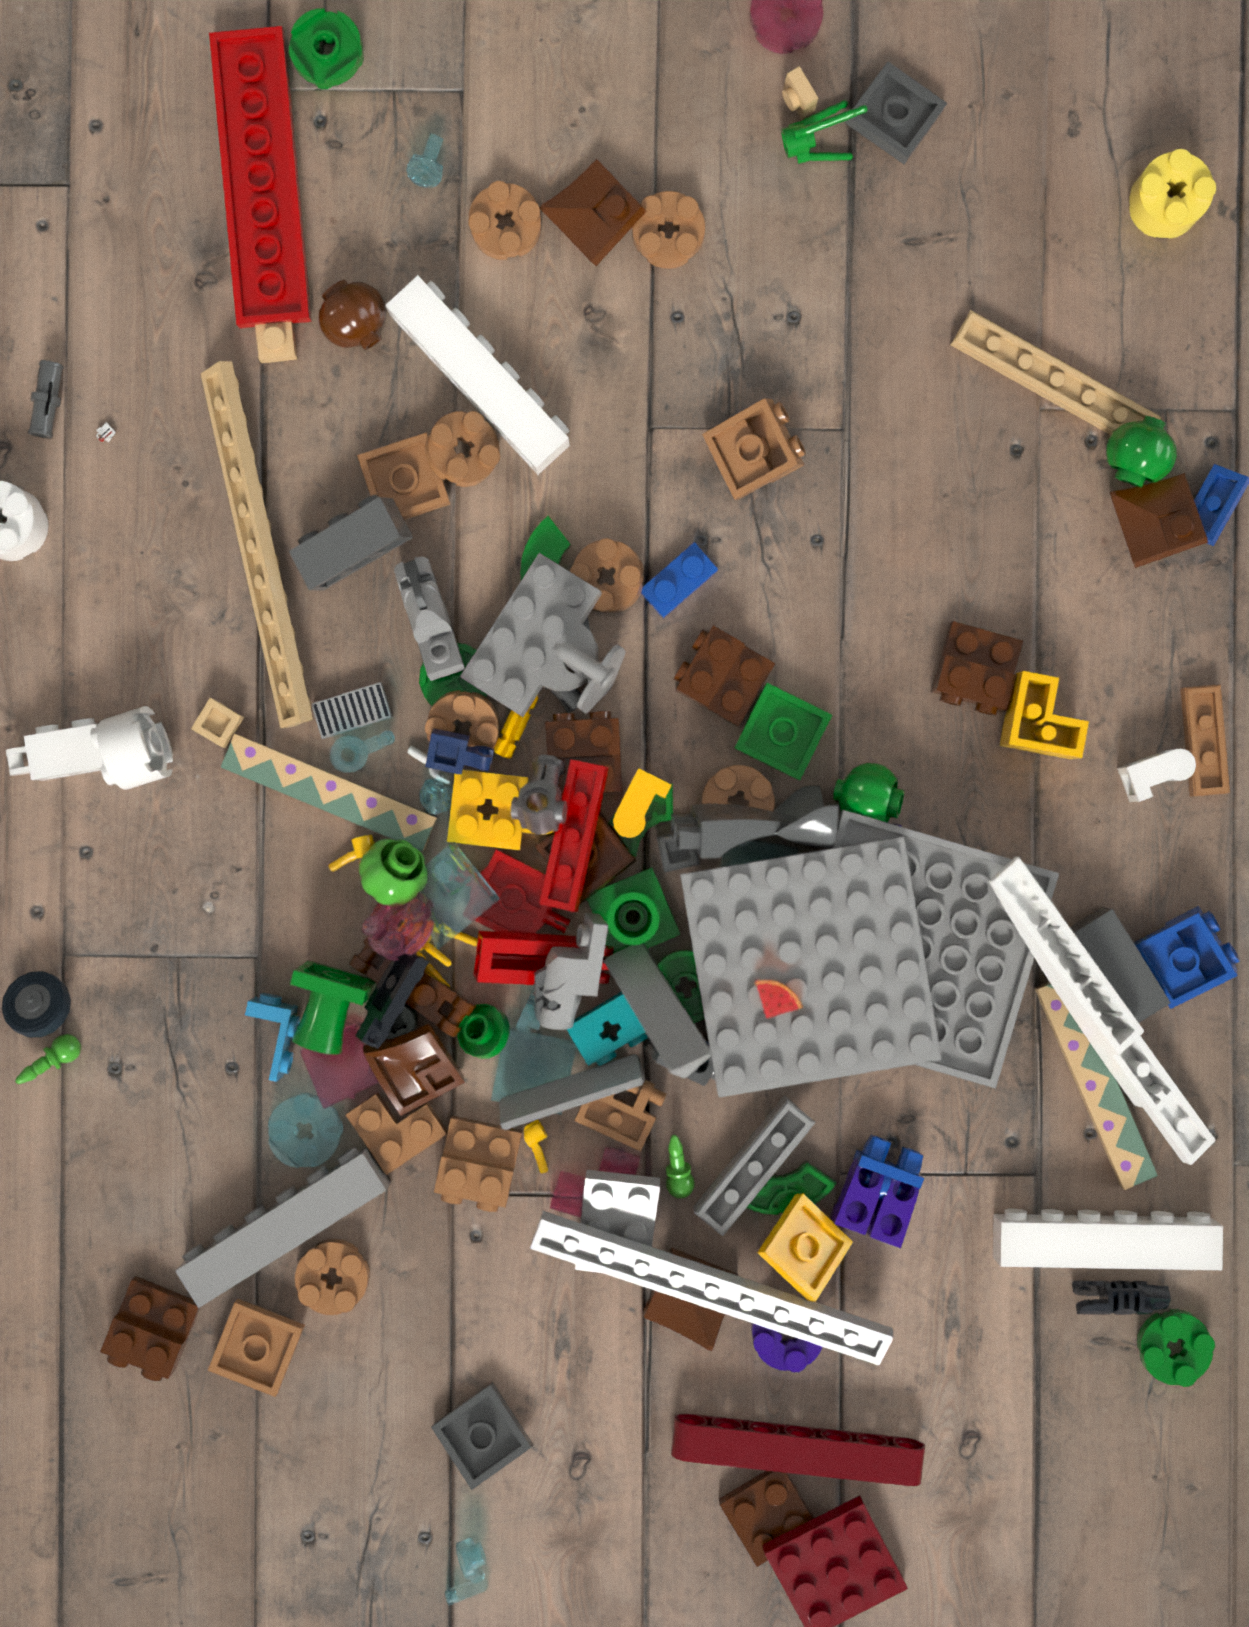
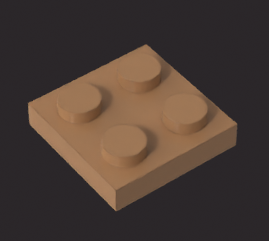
[357,432,451,520]
[208,1299,305,1397]

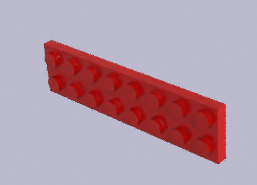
[209,26,312,329]

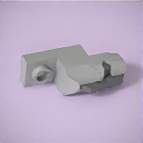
[394,556,465,681]
[534,913,608,1030]

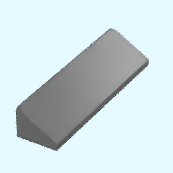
[604,943,713,1078]
[499,1054,646,1130]
[693,1096,816,1236]

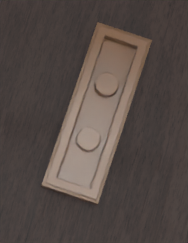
[1180,684,1230,796]

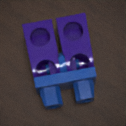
[829,1134,924,1248]

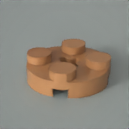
[468,181,541,260]
[632,191,705,269]
[425,411,500,487]
[569,538,644,613]
[425,690,499,748]
[701,765,775,811]
[295,1239,370,1315]

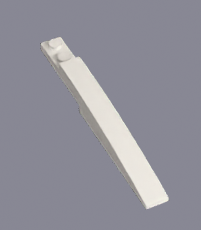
[989,857,1216,1165]

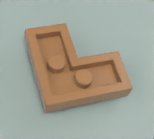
[346,1092,448,1175]

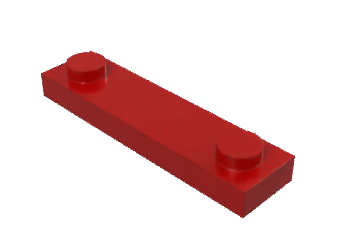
[539,759,609,912]

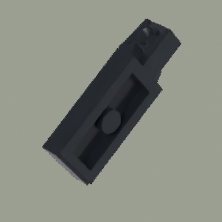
[355,944,429,1049]

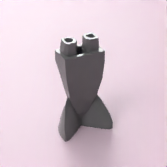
[671,785,839,858]

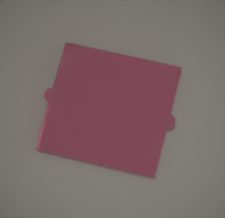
[300,1024,379,1109]

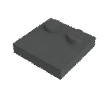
[845,62,947,165]
[431,1382,533,1490]

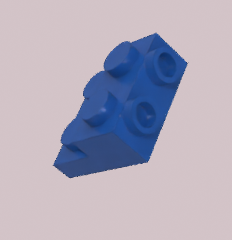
[1134,906,1240,1009]

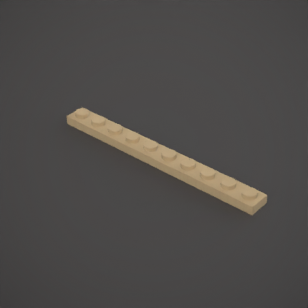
[200,361,313,728]

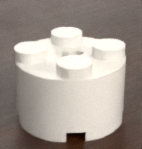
[0,481,48,561]
[90,706,173,790]

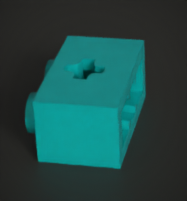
[566,991,648,1066]

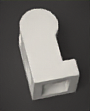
[1117,749,1196,802]

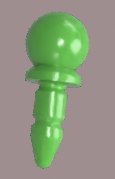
[15,1034,81,1084]
[666,1134,695,1199]

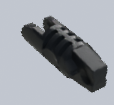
[1072,1281,1171,1315]

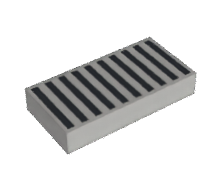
[311,682,393,739]

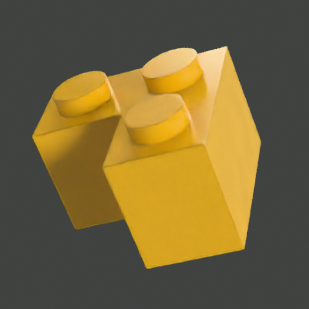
[999,671,1089,759]

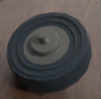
[1,971,71,1038]

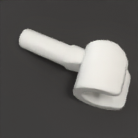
[407,746,450,784]

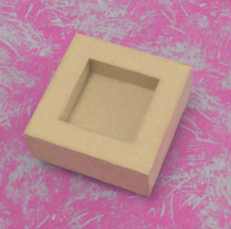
[782,66,818,120]
[255,322,298,363]
[191,698,244,748]

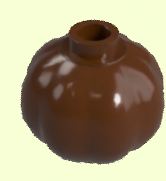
[319,280,387,350]

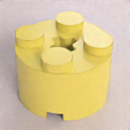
[1129,149,1216,238]

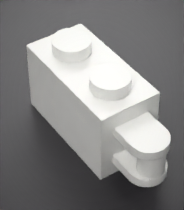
[6,718,104,781]

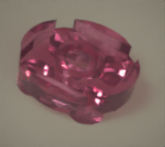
[749,0,823,54]
[362,891,434,961]

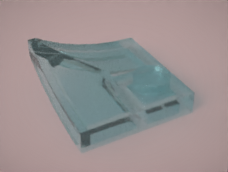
[410,842,500,950]

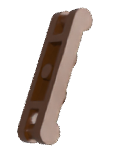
[349,933,476,1037]

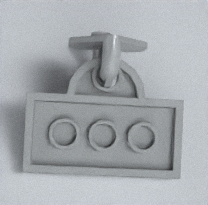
[460,553,626,717]

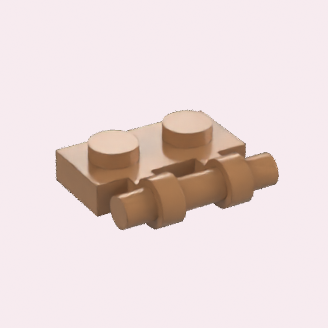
[574,1080,667,1152]

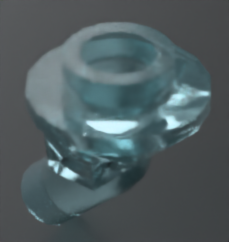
[406,133,444,188]
[419,778,454,815]

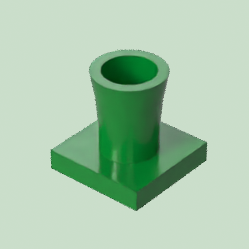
[587,867,681,954]
[290,960,377,1054]

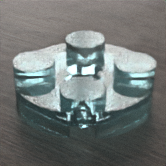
[268,1092,343,1168]

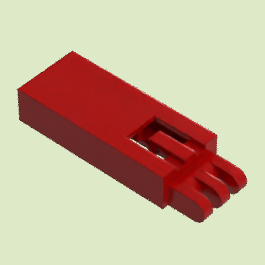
[473,931,614,985]

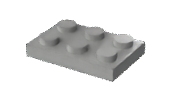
[575,1170,660,1273]

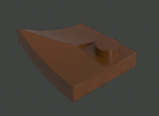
[539,159,647,266]
[1110,473,1208,568]
[363,1023,465,1116]
[643,1247,738,1351]

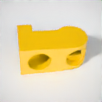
[613,768,671,838]

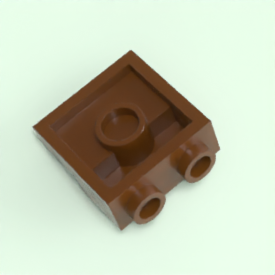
[931,621,1023,716]
[673,625,776,727]
[545,711,622,795]
[100,1276,201,1381]

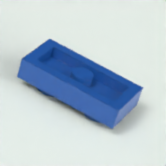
[1194,464,1249,546]
[641,542,718,619]

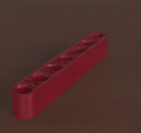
[671,1414,925,1486]

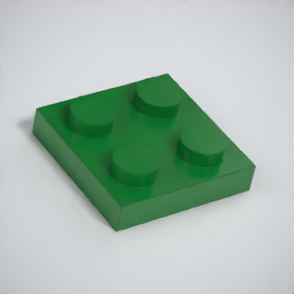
[734,683,832,781]

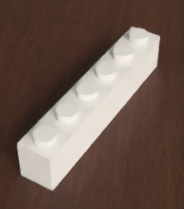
[385,276,570,475]
[993,1209,1223,1270]

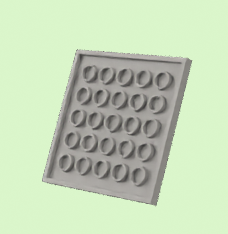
[834,810,1059,1088]
[680,836,942,1098]

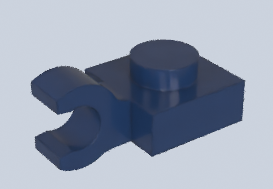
[425,728,494,775]

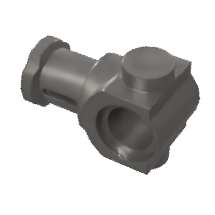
[511,755,567,834]

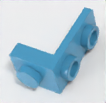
[245,993,301,1082]

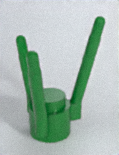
[781,100,868,164]

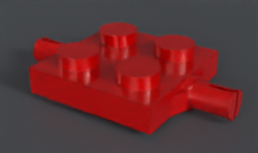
[454,849,571,934]

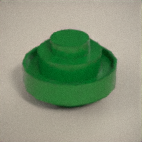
[457,1004,510,1059]

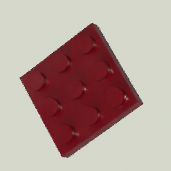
[762,1495,908,1627]

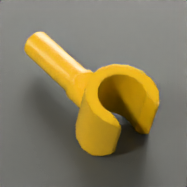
[328,834,374,872]
[524,1119,549,1173]

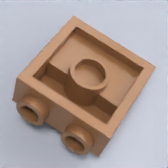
[702,398,806,500]
[434,1115,523,1212]

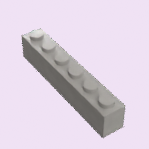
[175,1147,391,1308]

